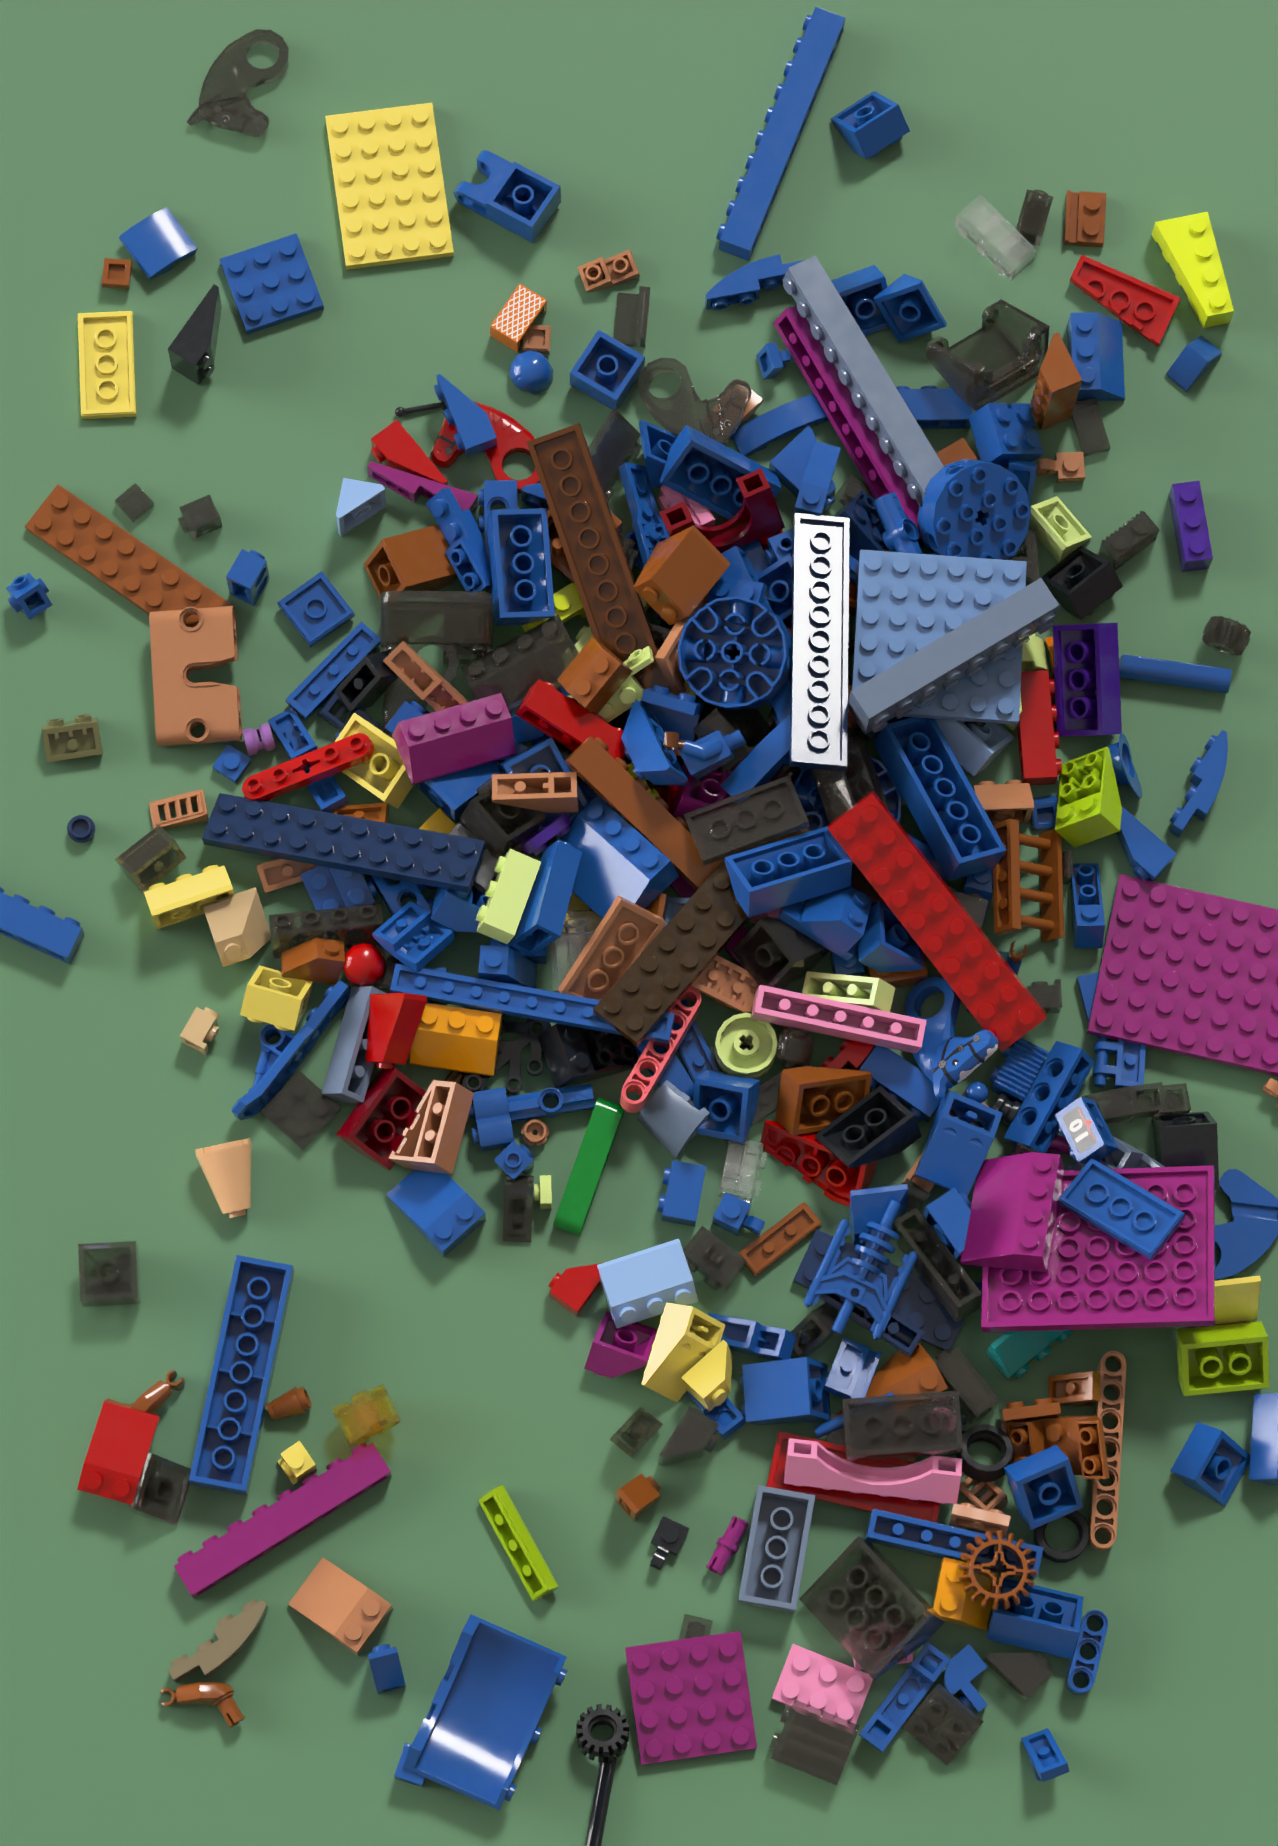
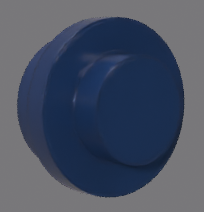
[67,815,95,843]

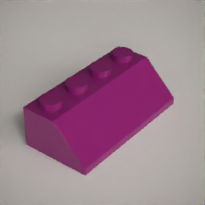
[392,693,516,785]

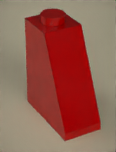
[366,993,427,1070]

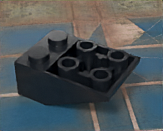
[538,1024,638,1088]

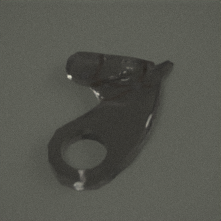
[187,29,289,137]
[637,358,752,446]

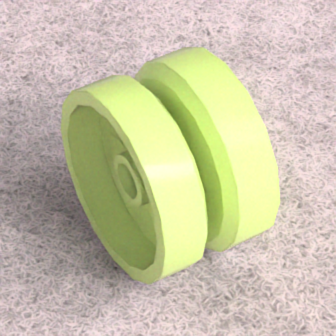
[714,1013,778,1080]

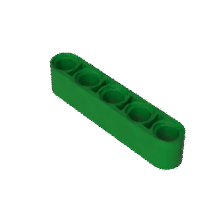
[553,1097,625,1236]

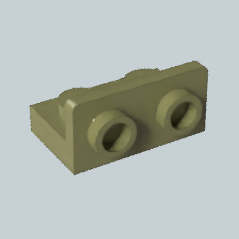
[42,714,103,762]

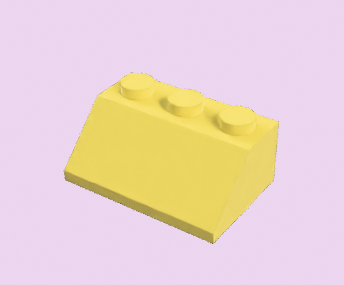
[144,865,234,930]

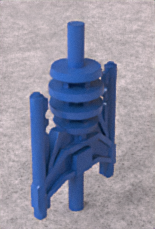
[803,1200,918,1340]

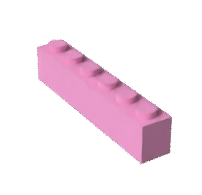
[750,985,927,1054]

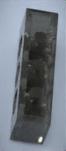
[269,904,384,959]

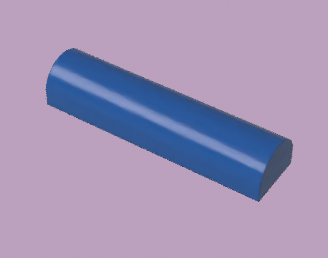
[1119,654,1232,693]

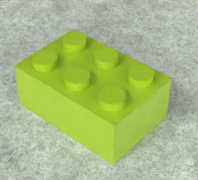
[1176,1321,1270,1396]

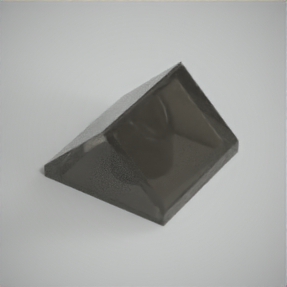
[131,1453,191,1525]

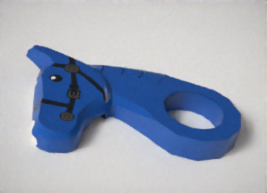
[905,977,999,1100]

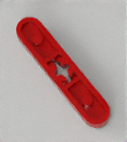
[242,733,374,801]

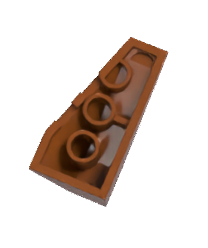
[833,1343,948,1445]

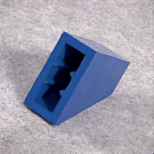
[769,426,836,512]
[478,945,537,989]

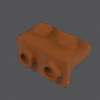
[999,1398,1061,1435]

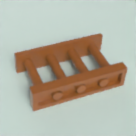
[993,819,1064,943]

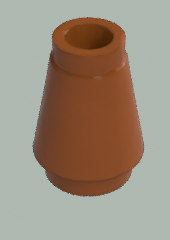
[267,1386,312,1420]

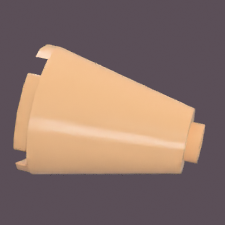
[195,1138,252,1218]

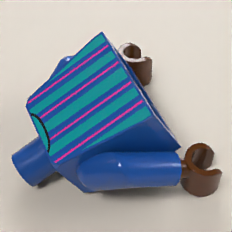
[664,729,746,780]

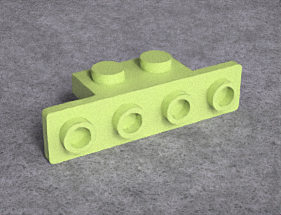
[567,646,654,723]

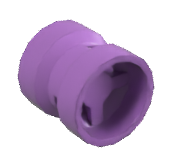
[242,723,276,756]

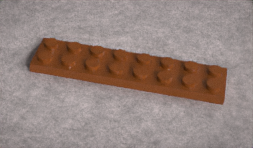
[25,484,236,628]

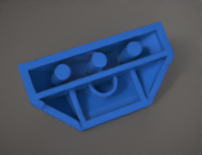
[621,700,689,787]

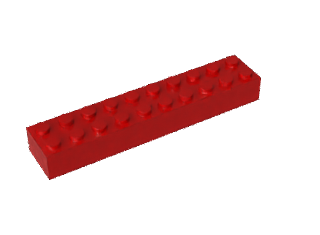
[827,791,1047,1052]

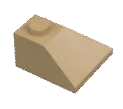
[202,887,272,967]

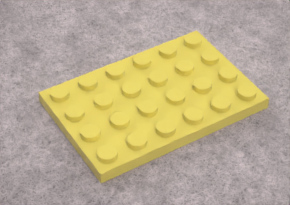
[325,103,454,270]

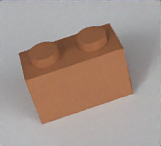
[973,780,1034,824]

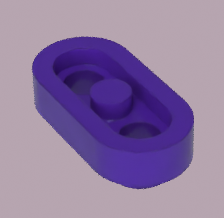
[520,812,572,856]

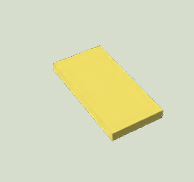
[78,311,137,419]

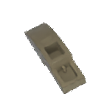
[168,1599,268,1683]

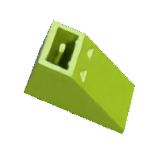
[1055,747,1122,848]

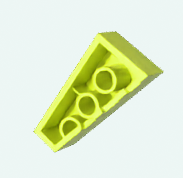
[1151,212,1234,328]

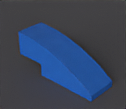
[708,1313,797,1361]

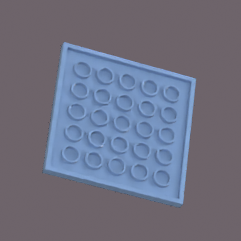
[850,550,1027,725]

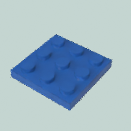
[220,233,324,335]

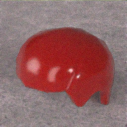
[343,943,386,987]

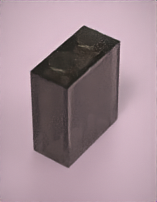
[769,1699,860,1785]

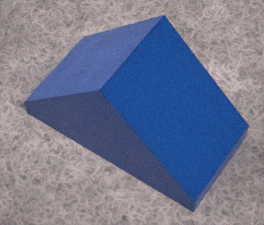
[1166,335,1222,392]

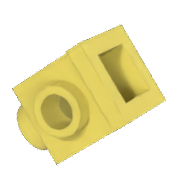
[277,1441,317,1485]

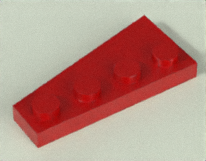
[1070,254,1181,348]

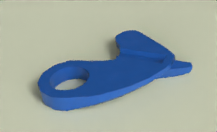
[1215,1169,1278,1281]

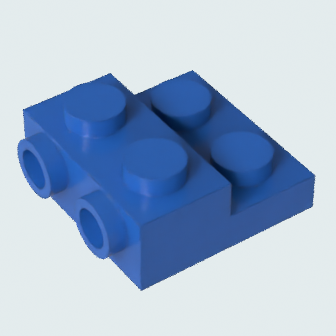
[300,866,378,926]

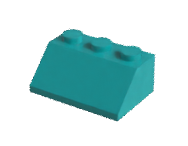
[986,1330,1074,1380]

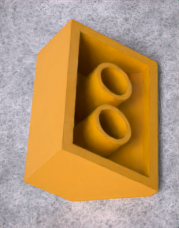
[410,1003,502,1076]

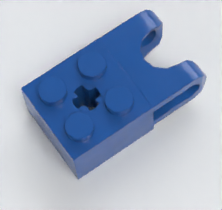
[454,150,561,243]

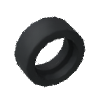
[956,1424,1013,1482]
[1034,1510,1090,1563]

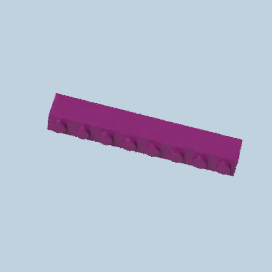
[174,1443,392,1599]

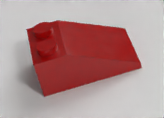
[77,1400,160,1505]

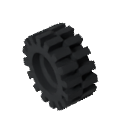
[576,1704,629,1762]

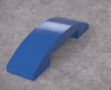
[731,394,829,457]
[859,1642,951,1752]

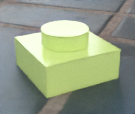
[534,1175,552,1209]

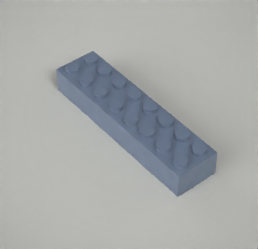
[848,578,1059,734]

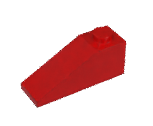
[370,420,448,485]

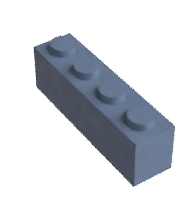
[322,986,388,1103]

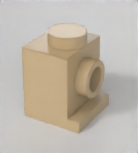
[180,1007,220,1055]

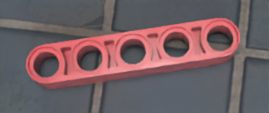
[620,987,701,1113]

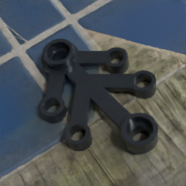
[462,1018,551,1095]

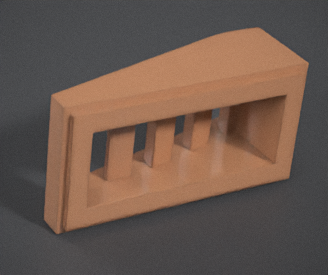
[149,789,209,831]
[959,1471,1008,1511]

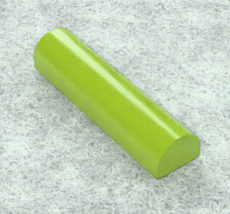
[478,1485,559,1602]

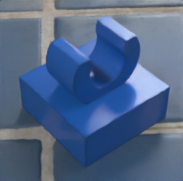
[756,342,791,380]

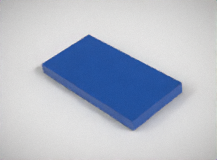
[1058,1157,1185,1261]

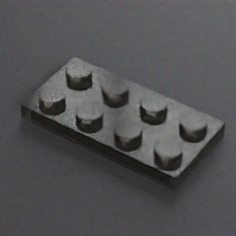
[684,775,810,866]

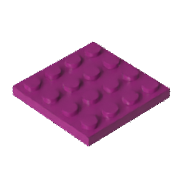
[625,1631,757,1765]

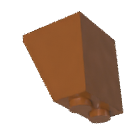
[363,524,457,612]
[633,525,731,625]

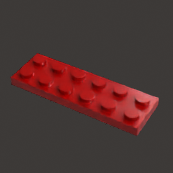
[766,1431,941,1523]

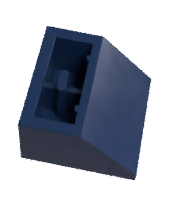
[833,490,886,561]

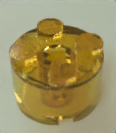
[332,1384,401,1446]

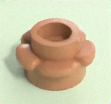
[521,1119,549,1146]

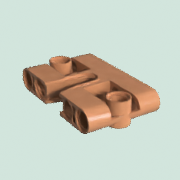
[149,606,242,747]

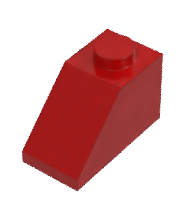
[548,1263,602,1316]

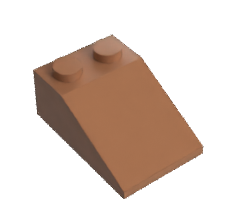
[288,1557,393,1656]

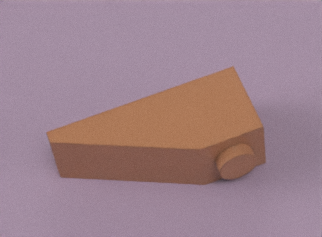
[492,772,579,813]

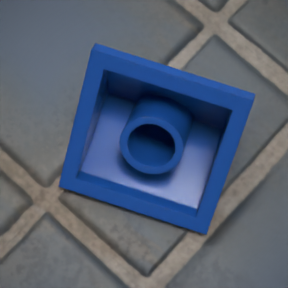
[874,274,947,343]
[639,420,678,488]

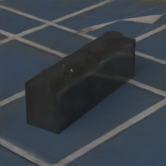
[892,1208,982,1323]

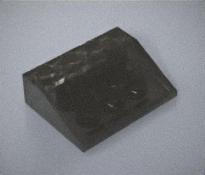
[799,1536,945,1680]

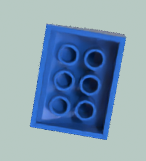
[561,796,679,919]

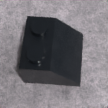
[1040,546,1123,620]

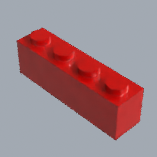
[1017,670,1062,786]
[515,679,626,759]

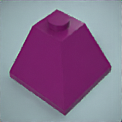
[584,1311,658,1378]

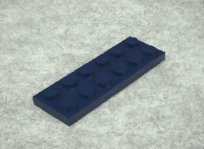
[793,1229,973,1353]

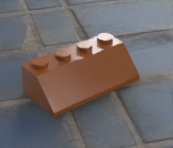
[1030,332,1082,431]

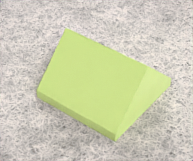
[1028,496,1092,563]

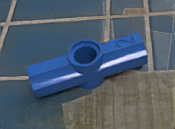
[873,492,923,554]
[507,1083,595,1122]

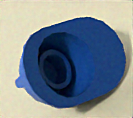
[1101,734,1142,799]

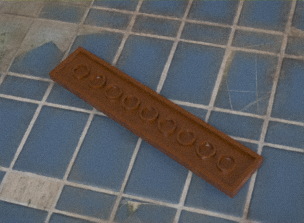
[527,423,669,690]

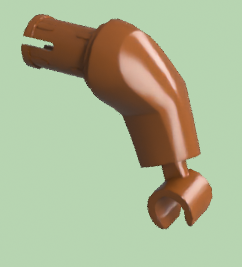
[106,1370,185,1414]
[160,1682,245,1728]

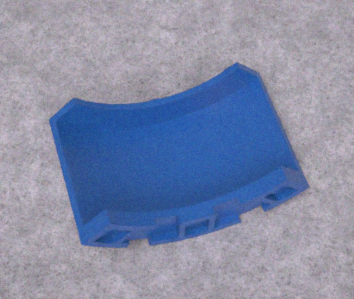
[403,1614,567,1810]

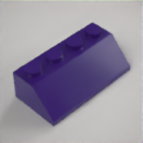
[1053,623,1122,736]

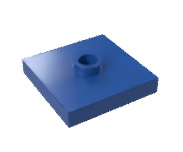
[277,571,355,648]

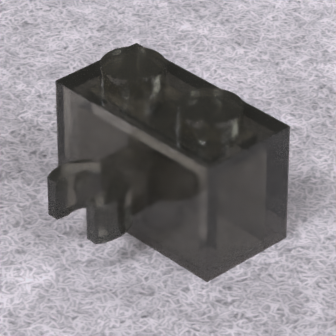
[683,1226,747,1292]

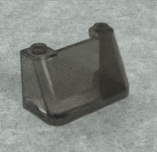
[926,299,1050,411]

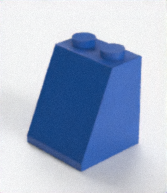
[416,761,503,824]
[740,1357,831,1425]

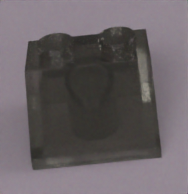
[658,1406,721,1466]

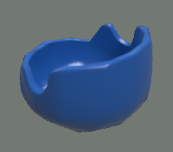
[509,351,553,394]

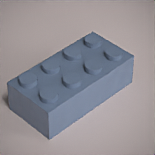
[737,1485,815,1614]

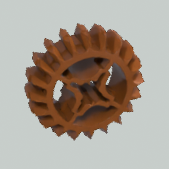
[958,1530,1037,1610]

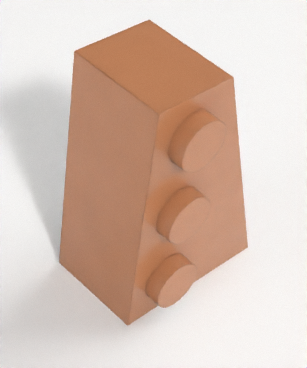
[388,1080,474,1174]

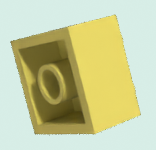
[240,965,313,1031]

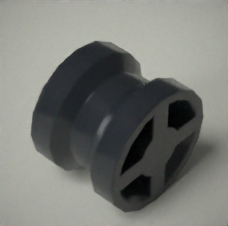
[993,1092,1022,1127]

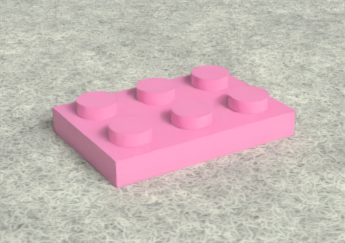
[771,1644,874,1732]

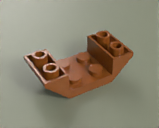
[1007,1416,1109,1479]

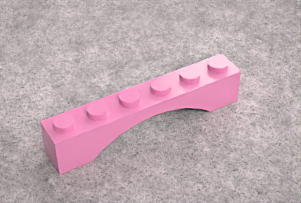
[784,1438,962,1504]

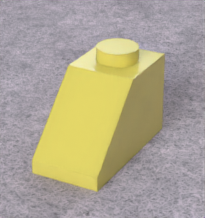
[681,1340,733,1412]

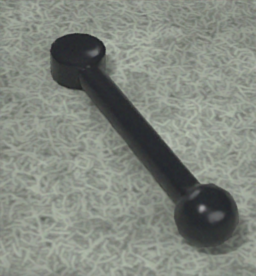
[395,400,447,417]

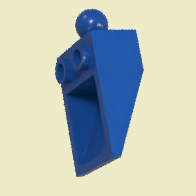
[914,1081,1003,1196]

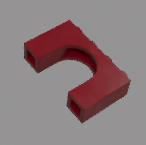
[659,468,785,554]

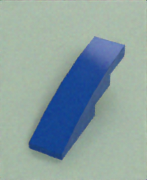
[268,707,348,813]
[721,715,790,805]

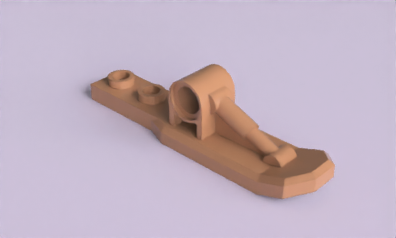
[690,955,808,1038]

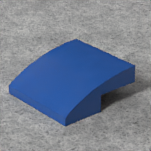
[119,207,198,280]
[373,901,455,972]

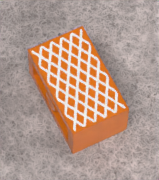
[490,283,547,352]

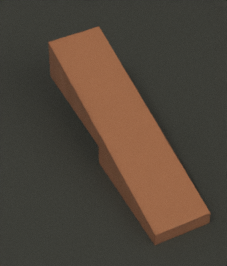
[383,641,469,711]

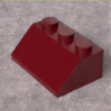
[336,1068,426,1171]

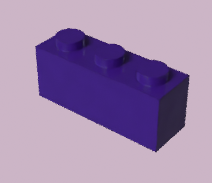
[1168,481,1213,572]

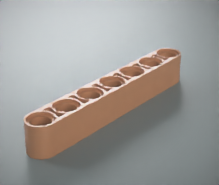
[1088,1351,1127,1552]

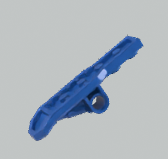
[619,462,669,615]
[232,980,350,1121]

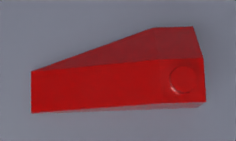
[760,1120,878,1207]

